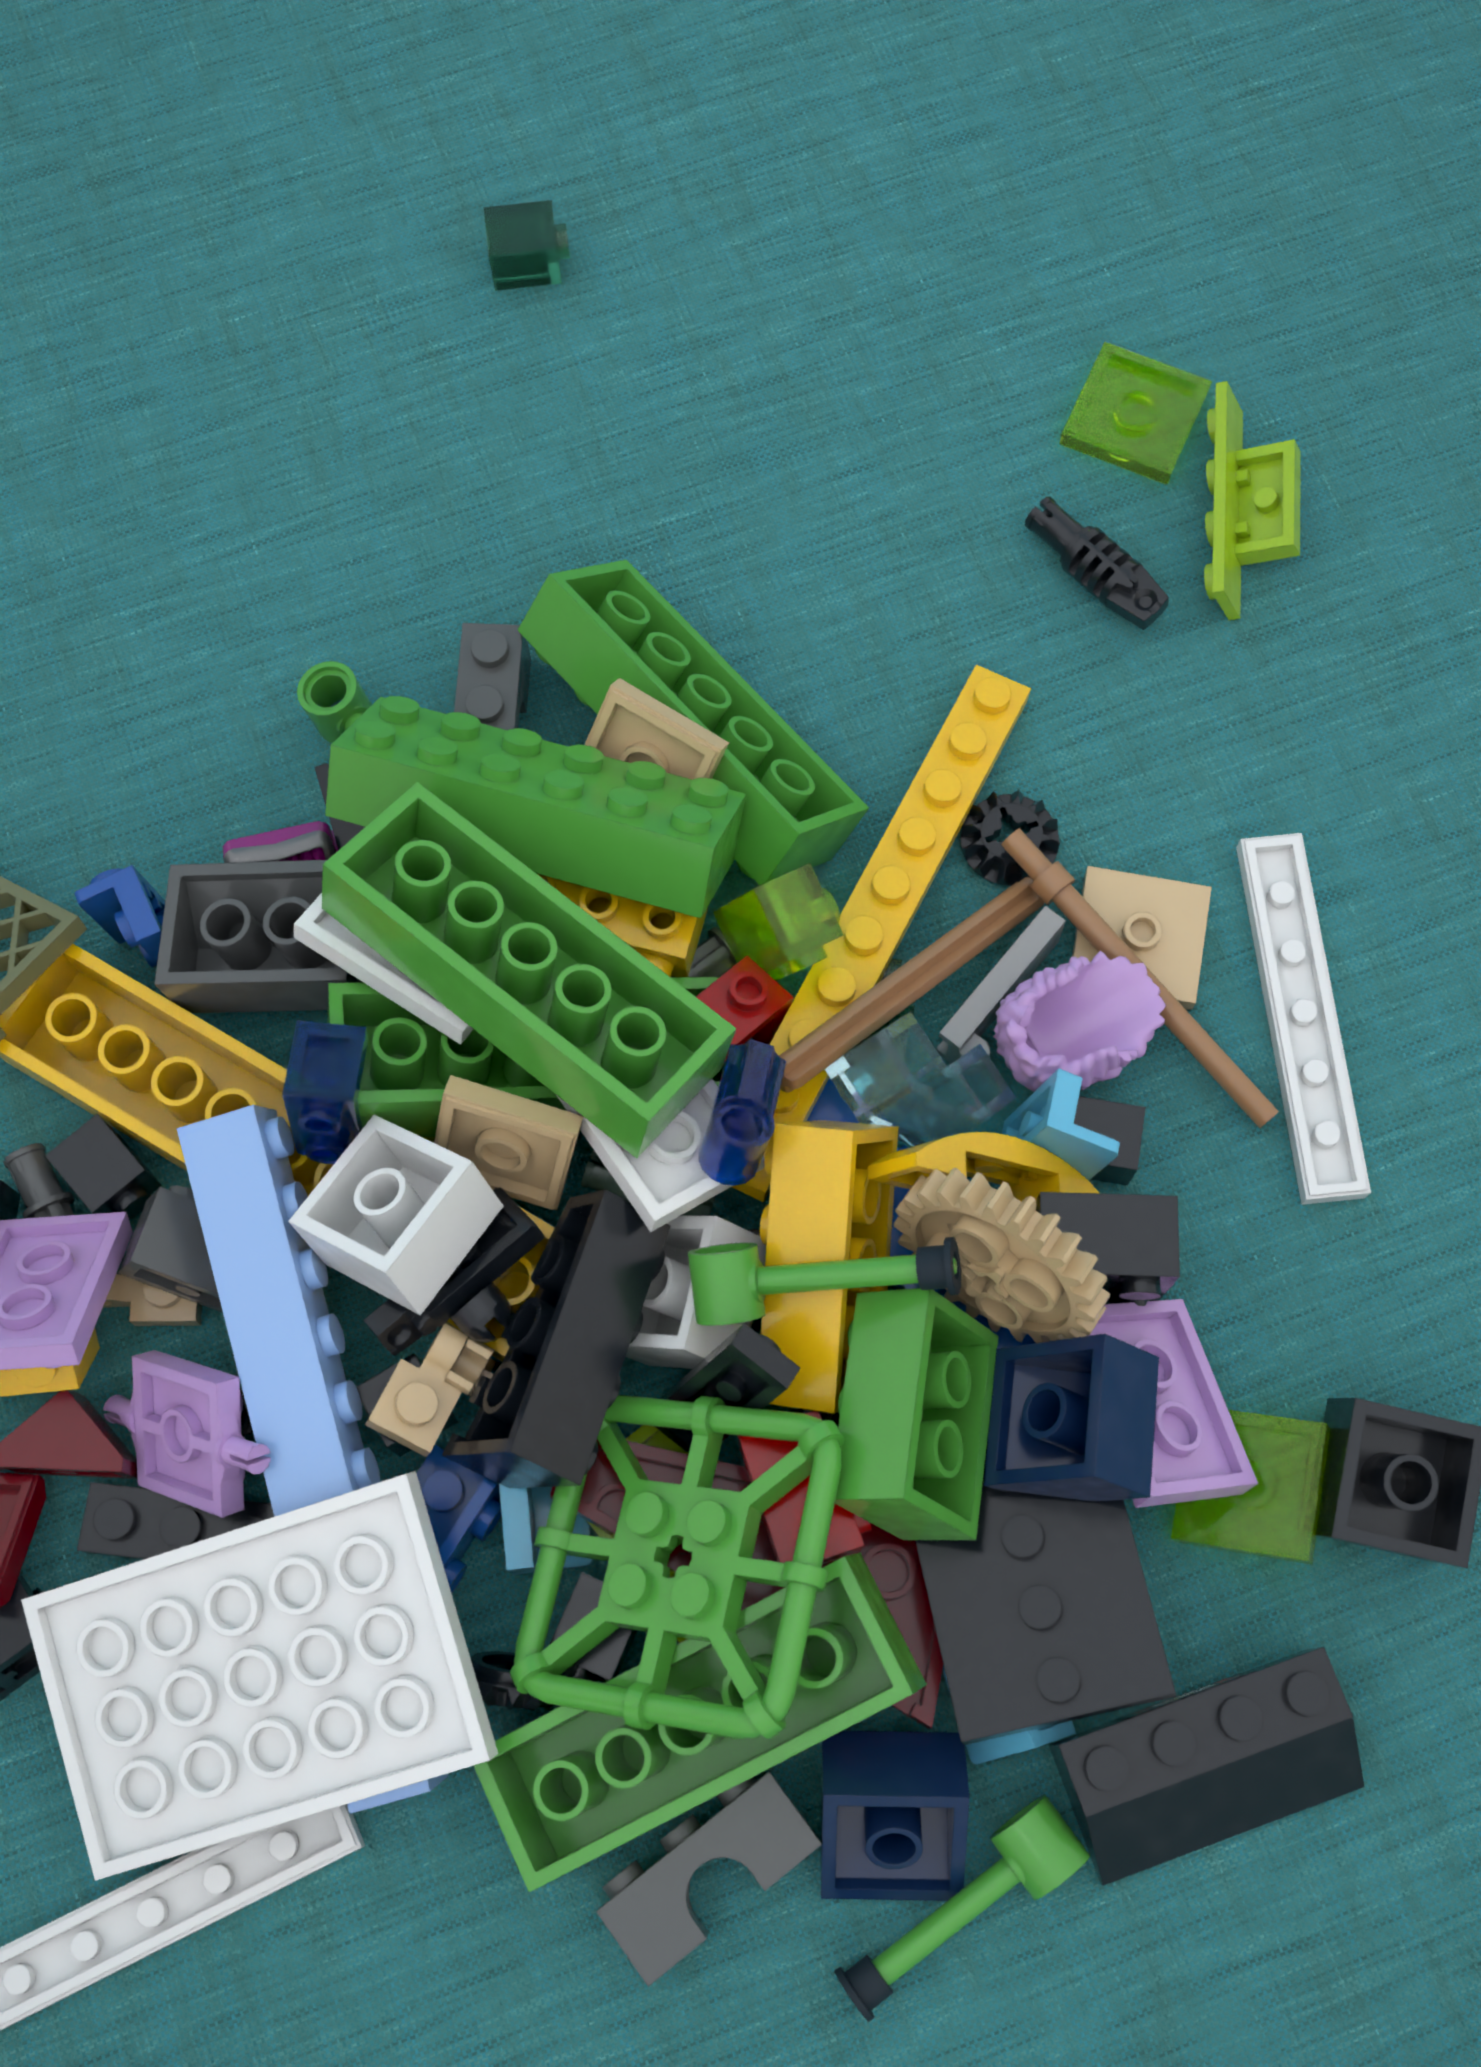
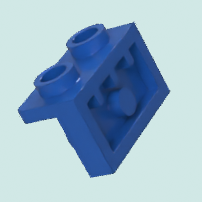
[74,865,165,968]
[416,1445,502,1594]

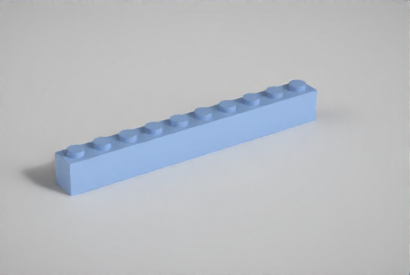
[177,1105,449,1814]

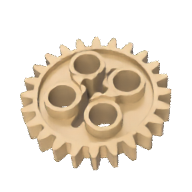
[893,1168,1110,1343]

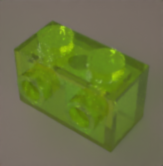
[713,863,844,981]

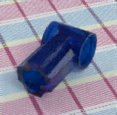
[698,1039,786,1186]

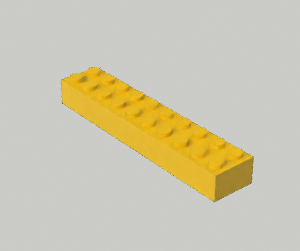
[0,944,555,1362]

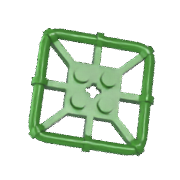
[510,1395,845,1740]

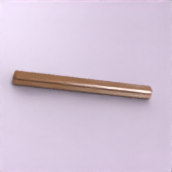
[768,877,1045,1092]

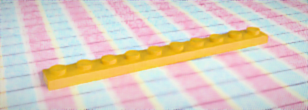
[732,665,1031,1202]

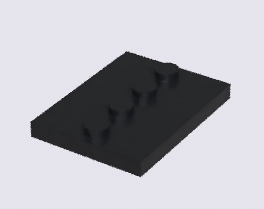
[915,1438,1176,1745]

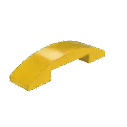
[867,1132,1099,1201]

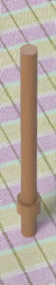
[1001,828,1279,1128]

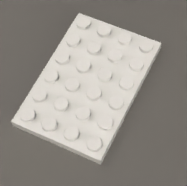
[21,1471,498,1881]

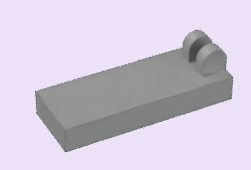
[935,906,1066,1074]

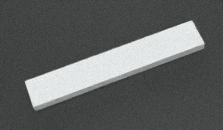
[1236,833,1371,1205]
[0,1804,366,2031]

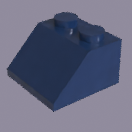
[984,1334,1159,1502]
[821,1731,970,1901]

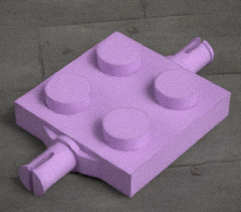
[103,1350,271,1518]

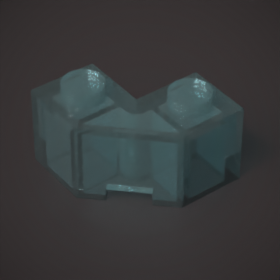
[824,1011,1016,1146]

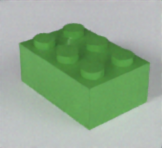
[835,1288,999,1540]

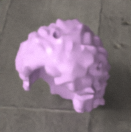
[993,951,1166,1092]

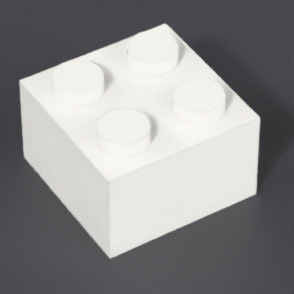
[288,1115,503,1316]
[625,1216,766,1369]

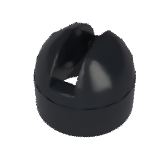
[451,1282,512,1343]

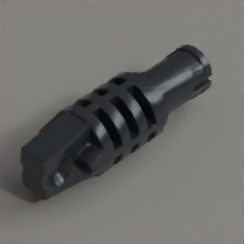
[1025,496,1169,630]

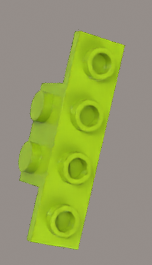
[1204,381,1301,620]

